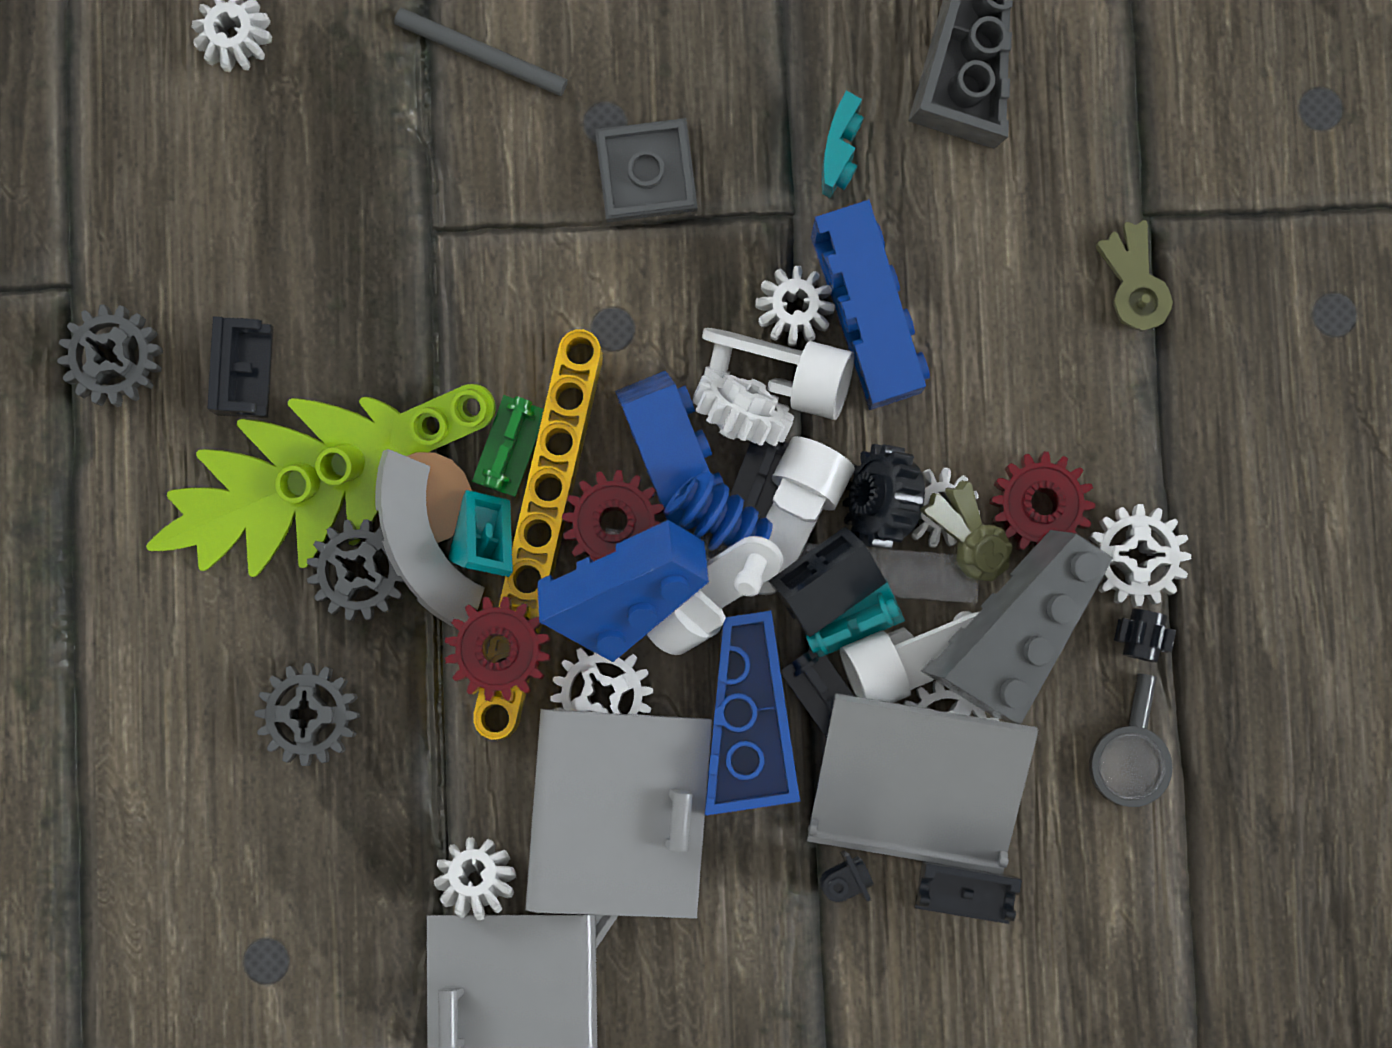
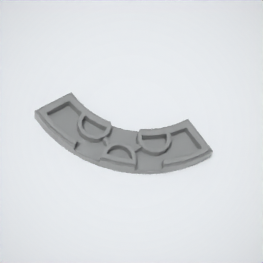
[375,449,485,627]

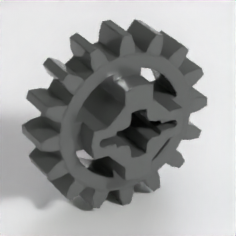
[57,304,163,407]
[307,519,405,621]
[254,663,360,766]

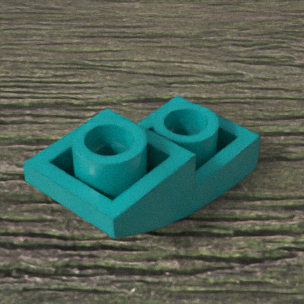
[822,90,864,198]

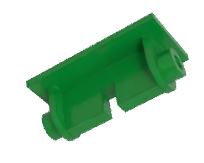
[472,395,544,497]

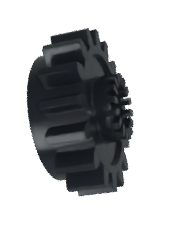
[842,444,925,549]

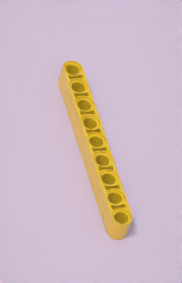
[473,329,603,740]

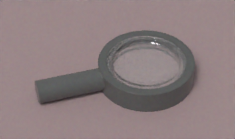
[1089,673,1173,807]

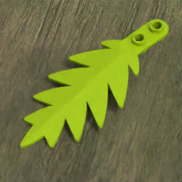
[146,384,496,577]

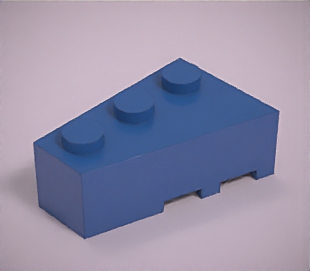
[615,371,729,530]
[538,520,709,662]

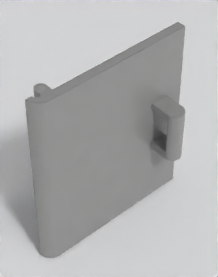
[807,694,1038,874]
[525,708,712,918]
[427,914,597,1048]

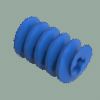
[664,471,773,551]

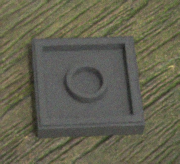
[595,118,698,223]

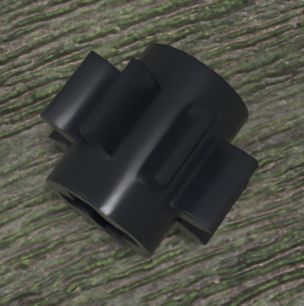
[1114,608,1176,663]

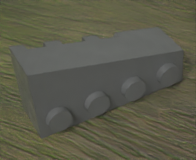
[908,0,1013,149]
[921,530,1113,725]

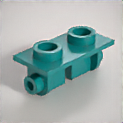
[806,579,905,658]

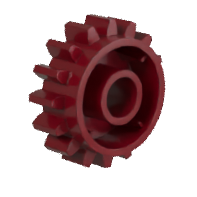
[989,451,1095,551]
[562,470,664,562]
[445,596,551,702]

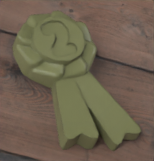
[1096,220,1173,332]
[920,480,1013,582]

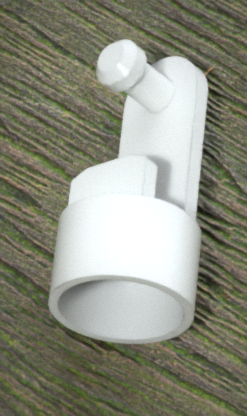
[702,328,854,420]
[758,436,855,595]
[647,536,783,655]
[840,611,979,703]

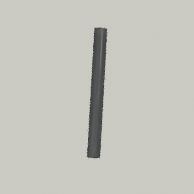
[394,7,568,96]

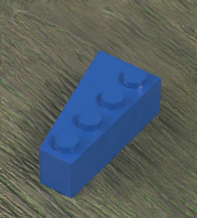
[811,200,930,410]
[705,611,800,816]

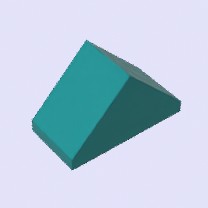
[448,490,513,577]

